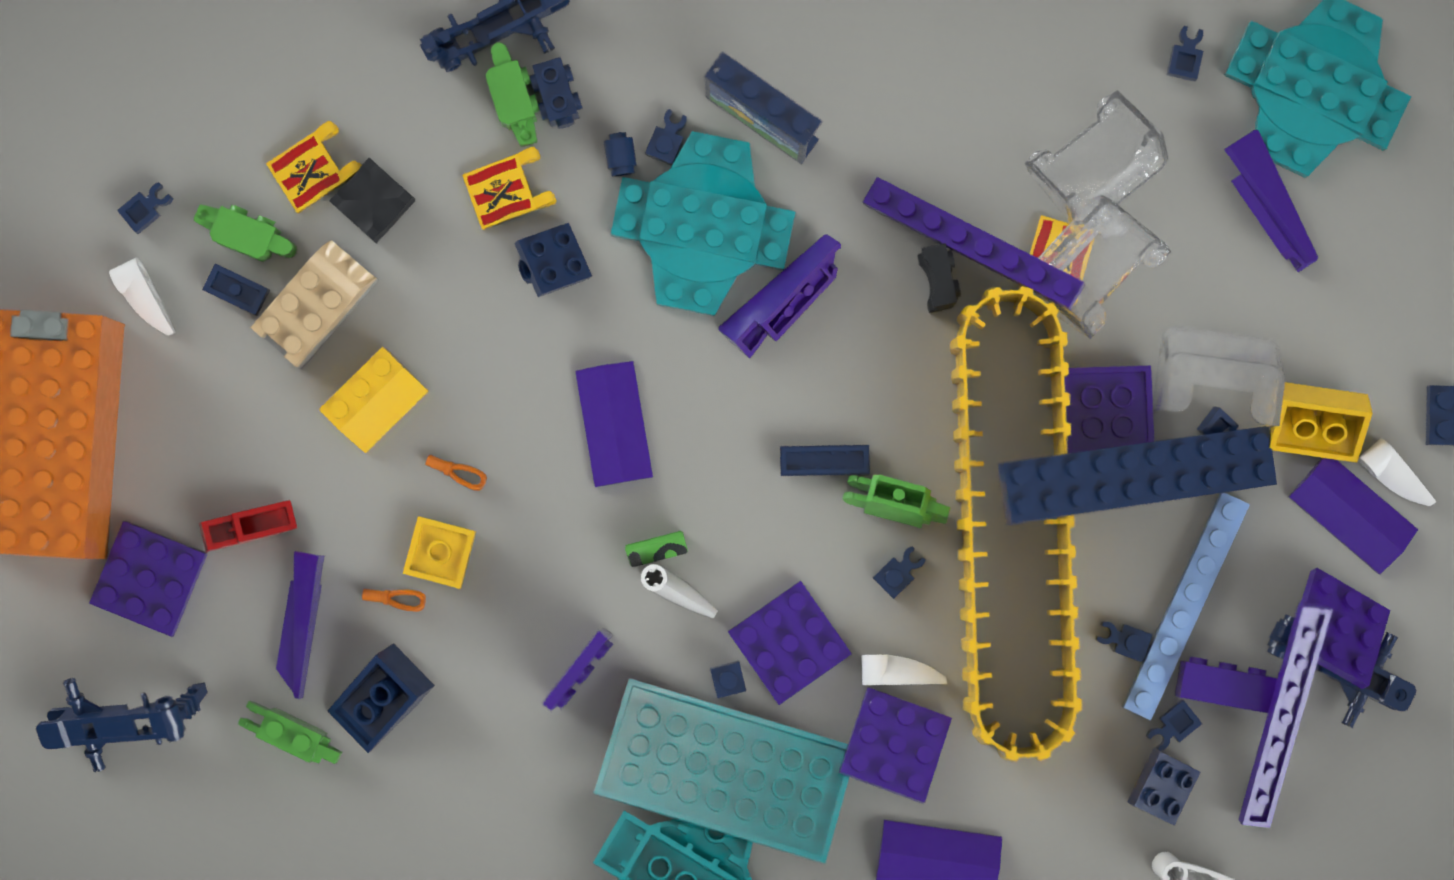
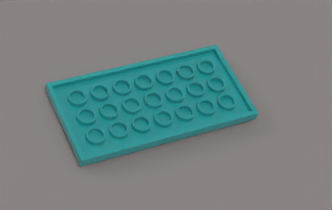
[593,678,849,864]

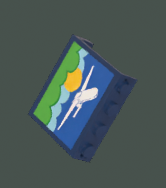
[705,51,822,164]

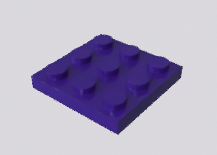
[1064,365,1154,453]
[89,521,208,637]
[1301,568,1391,689]
[728,581,852,705]
[542,628,613,711]
[838,687,952,804]

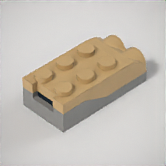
[250,240,378,369]

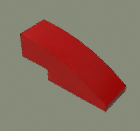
[199,500,297,553]

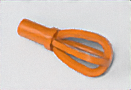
[425,454,487,491]
[362,589,426,612]

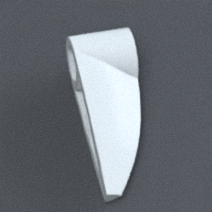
[109,257,176,336]
[1358,438,1436,506]
[641,564,718,618]
[862,655,947,685]
[1152,852,1234,880]

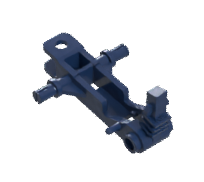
[420,0,570,72]
[1267,614,1416,728]
[36,678,208,772]

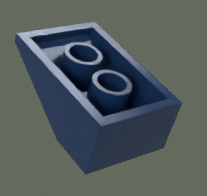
[327,643,435,753]

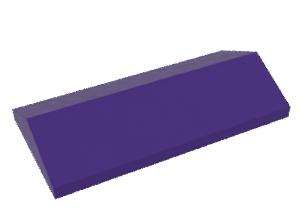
[575,361,653,487]
[1288,458,1419,574]
[876,820,1002,880]

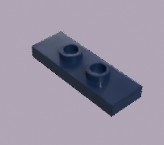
[780,445,870,476]

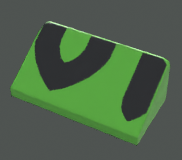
[625,531,688,567]

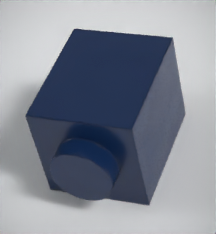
[710,661,747,699]

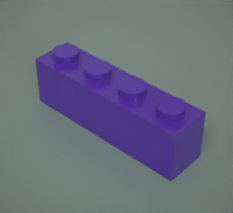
[1174,656,1279,713]

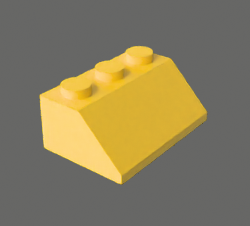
[319,346,429,453]
[1269,381,1373,463]

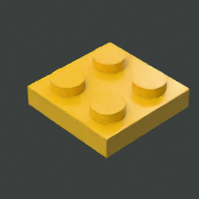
[402,516,477,589]

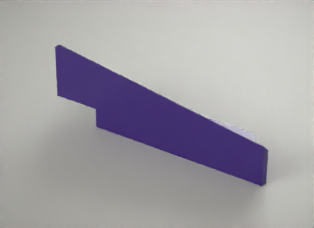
[718,234,841,359]

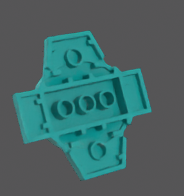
[1224,0,1412,178]
[611,131,796,316]
[593,810,753,880]

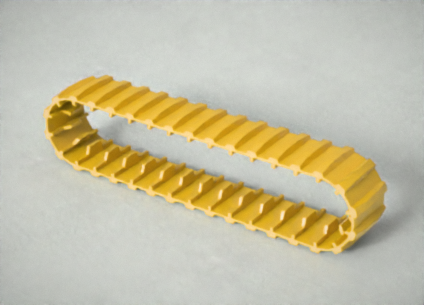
[950,286,1082,762]

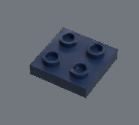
[514,222,592,297]
[1127,748,1201,826]

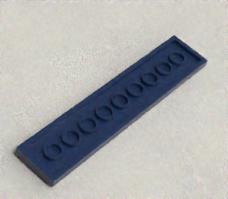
[998,426,1277,524]

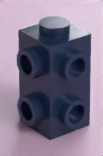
[530,57,583,129]

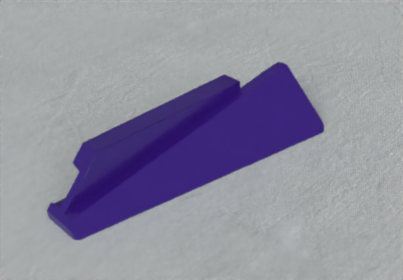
[1224,130,1318,273]
[276,551,325,699]

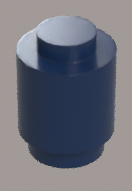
[604,132,637,177]

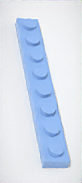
[1122,492,1250,720]

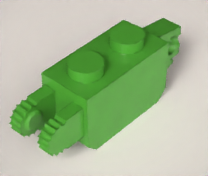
[485,42,540,147]
[193,204,298,262]
[842,475,950,528]
[238,700,342,764]

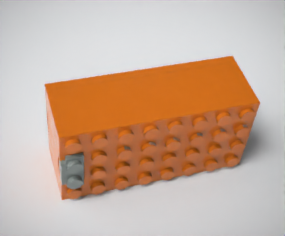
[0,309,125,559]

